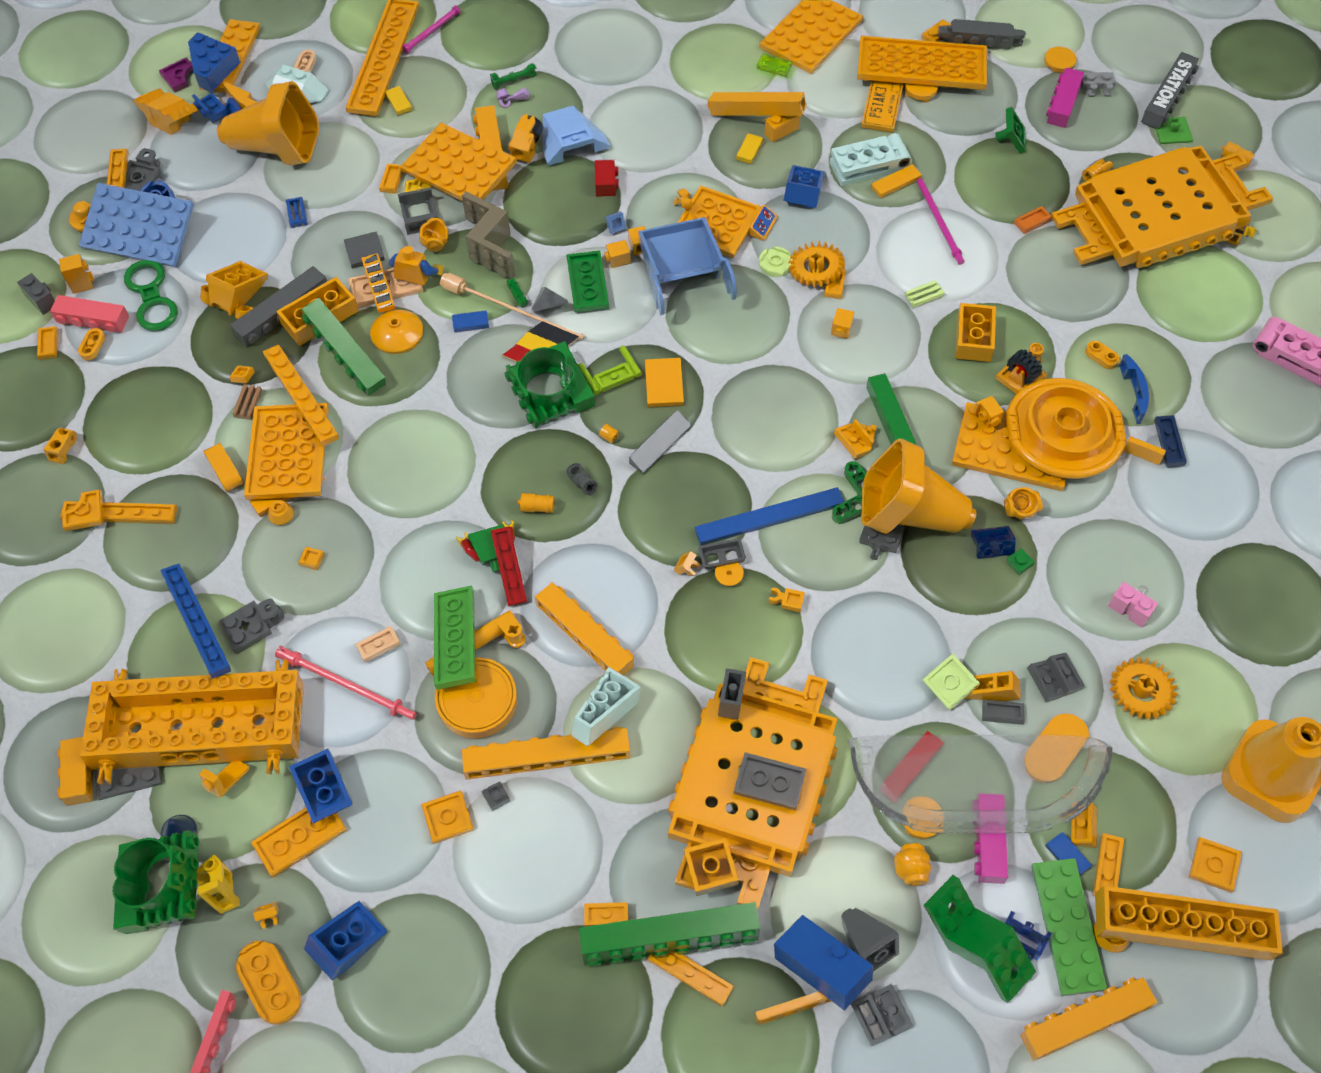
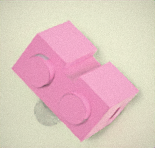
[1108,582,1158,628]

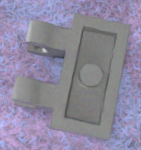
[1081,72,1116,96]

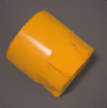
[599,424,619,444]

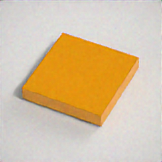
[421,790,474,844]
[1188,837,1242,893]

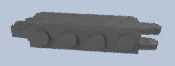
[938,19,1026,49]

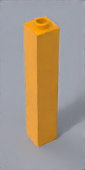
[707,92,807,116]

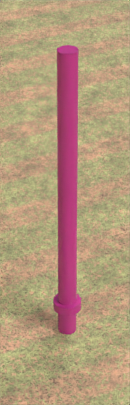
[917,178,964,265]

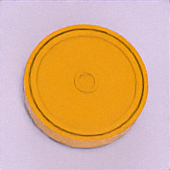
[435,657,518,739]

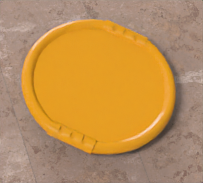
[1006,378,1127,479]

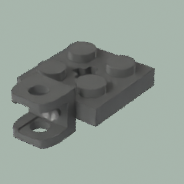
[125,148,161,191]
[219,598,285,654]

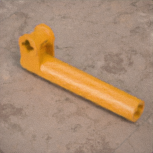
[425,610,526,676]

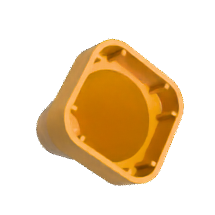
[217,81,319,166]
[861,438,976,534]
[1221,717,1321,823]

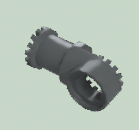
[566,463,598,496]

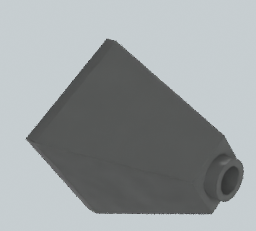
[841,908,899,972]

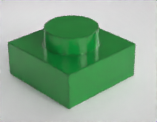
[1006,548,1035,575]

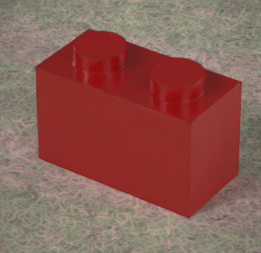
[595,159,619,197]

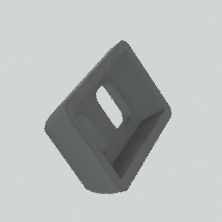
[698,538,746,570]

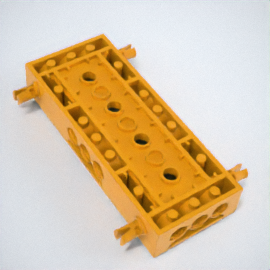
[80,659,304,785]

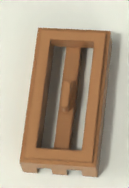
[232,384,262,420]

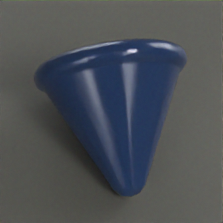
[161,814,197,837]

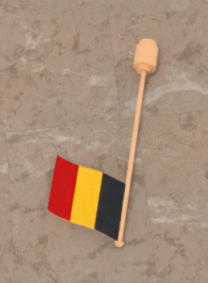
[440,273,584,362]

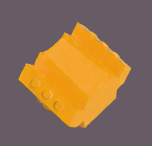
[132,88,199,135]

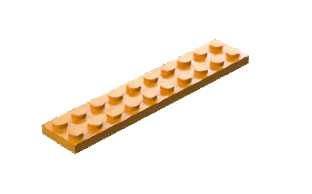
[345,0,419,116]

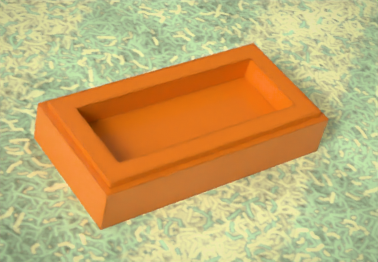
[1014,206,1052,234]

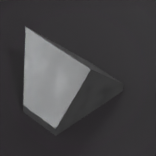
[532,287,568,312]

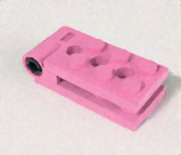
[1253,317,1321,386]

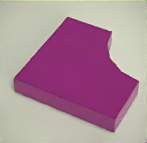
[158,57,193,93]

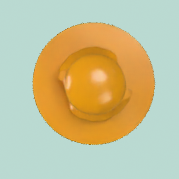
[69,201,91,232]

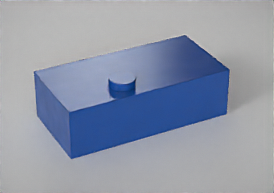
[774,914,873,1011]

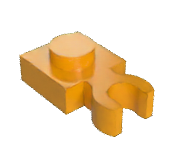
[769,588,805,612]

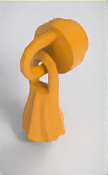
[673,188,692,209]

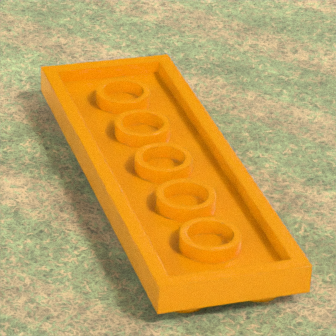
[199,19,260,93]

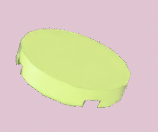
[759,247,793,277]

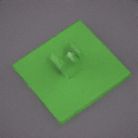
[1155,117,1193,144]

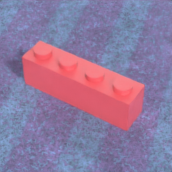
[50,295,129,333]

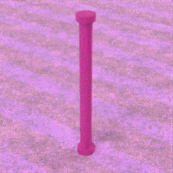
[402,5,461,54]

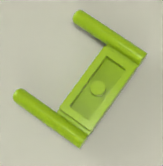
[578,345,642,395]

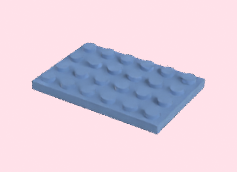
[79,183,194,267]

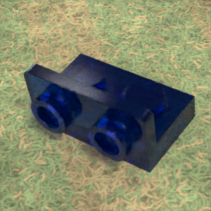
[971,526,1016,559]

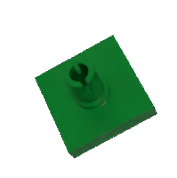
[995,107,1026,154]

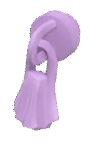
[496,88,530,108]

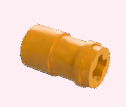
[1221,141,1255,168]
[517,493,555,513]

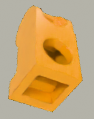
[43,428,77,464]

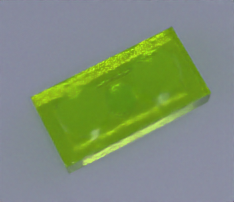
[757,53,792,77]

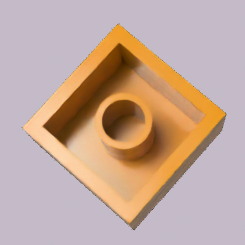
[684,837,738,896]

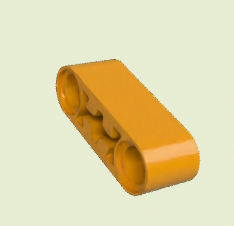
[203,443,244,492]

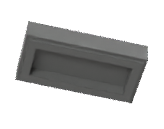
[982,699,1025,725]

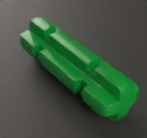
[507,278,528,307]

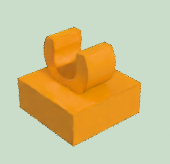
[673,551,700,576]
[253,901,279,929]

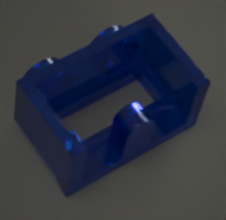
[1004,910,1052,961]

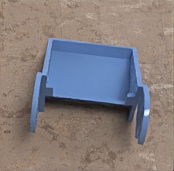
[638,217,737,316]

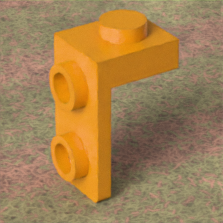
[199,761,250,798]

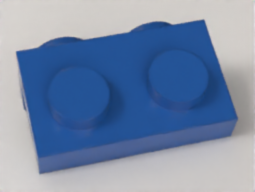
[192,92,229,123]

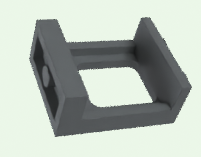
[398,187,438,235]

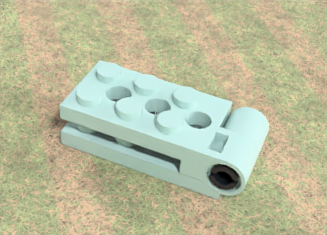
[830,134,912,186]

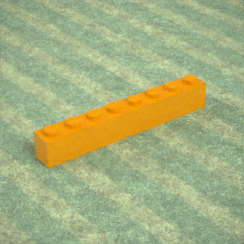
[462,727,630,780]

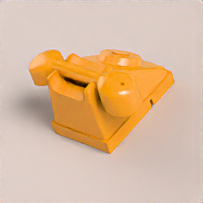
[200,261,268,319]

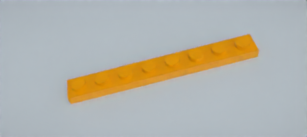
[262,345,339,447]

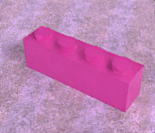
[1046,67,1084,128]
[972,794,1008,884]

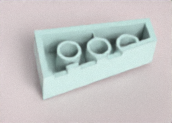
[571,667,641,746]

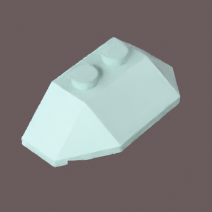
[266,65,329,103]

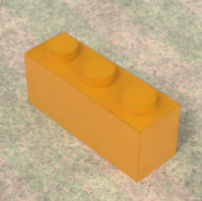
[57,737,93,806]

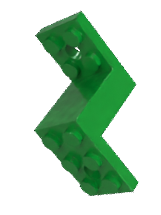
[923,875,1036,1003]

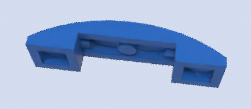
[1119,354,1149,424]

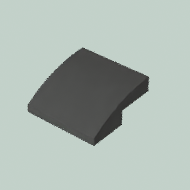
[1027,652,1085,702]
[851,984,914,1046]

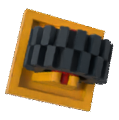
[995,349,1048,394]

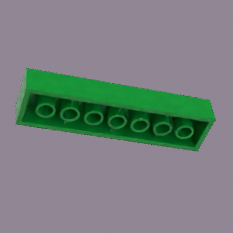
[579,902,760,968]

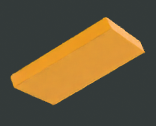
[645,358,684,407]

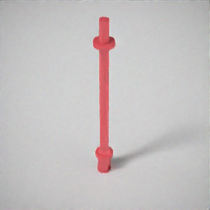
[275,646,417,720]

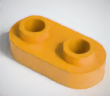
[78,328,105,360]
[1085,341,1120,369]

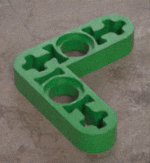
[832,461,866,524]

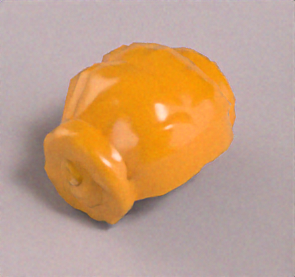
[419,218,448,252]
[1004,487,1043,520]
[894,843,932,886]

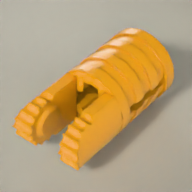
[1082,159,1114,182]

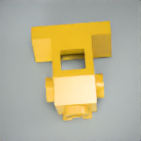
[197,854,240,914]

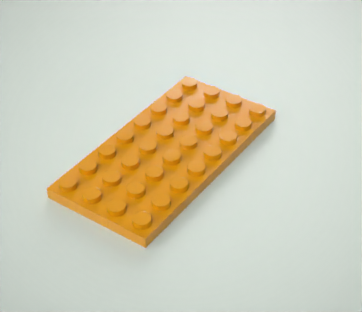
[857,36,987,90]

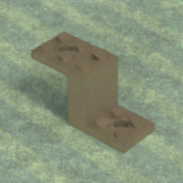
[462,191,515,279]

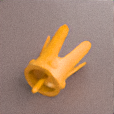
[1027,343,1044,363]

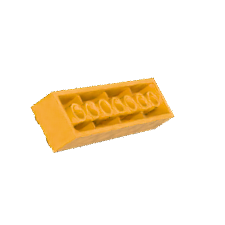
[1095,886,1283,960]

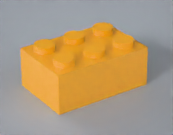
[955,303,996,362]

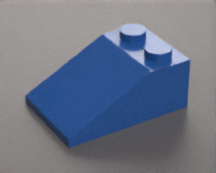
[783,165,825,208]
[289,748,353,824]
[304,901,387,981]

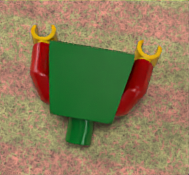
[456,520,515,573]

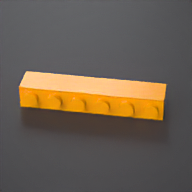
[473,105,508,191]
[535,582,634,676]
[1020,977,1158,1061]

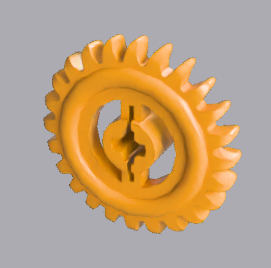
[788,241,845,287]
[1109,656,1178,720]

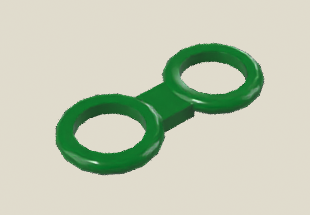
[124,260,178,331]

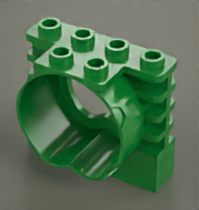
[504,341,595,428]
[112,830,200,934]

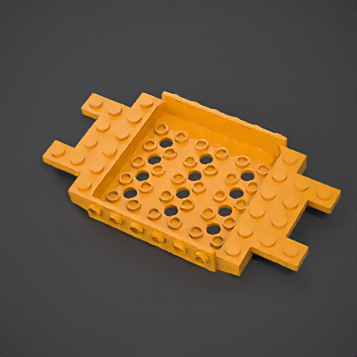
[1051,146,1273,268]
[668,657,838,911]

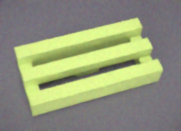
[905,280,945,308]

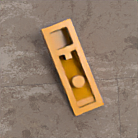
[964,671,1020,701]

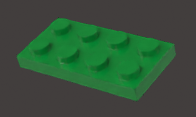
[566,250,609,313]

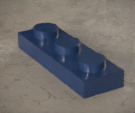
[1154,415,1187,467]

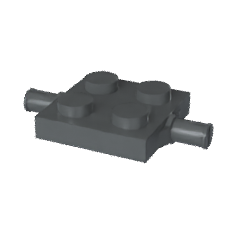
[859,524,906,560]

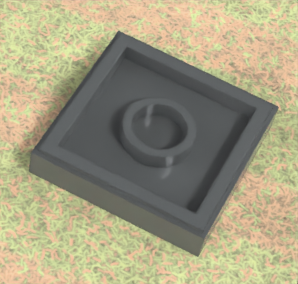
[344,231,385,268]

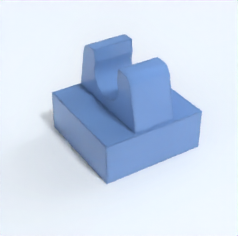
[605,211,627,234]

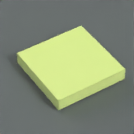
[922,653,980,711]

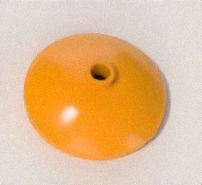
[370,310,423,354]

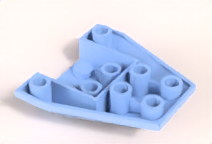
[543,106,610,166]

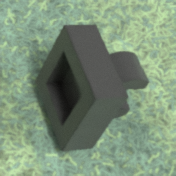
[481,781,510,811]

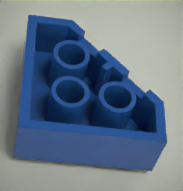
[188,32,240,92]

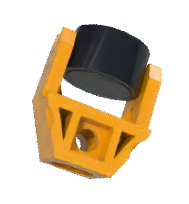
[508,114,544,163]

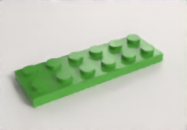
[434,585,476,690]
[1031,858,1107,996]

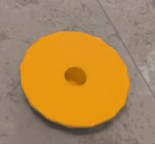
[715,560,744,586]

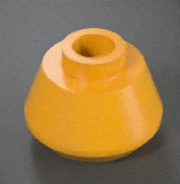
[268,500,294,525]

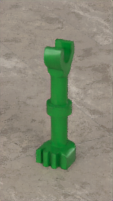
[490,63,537,89]

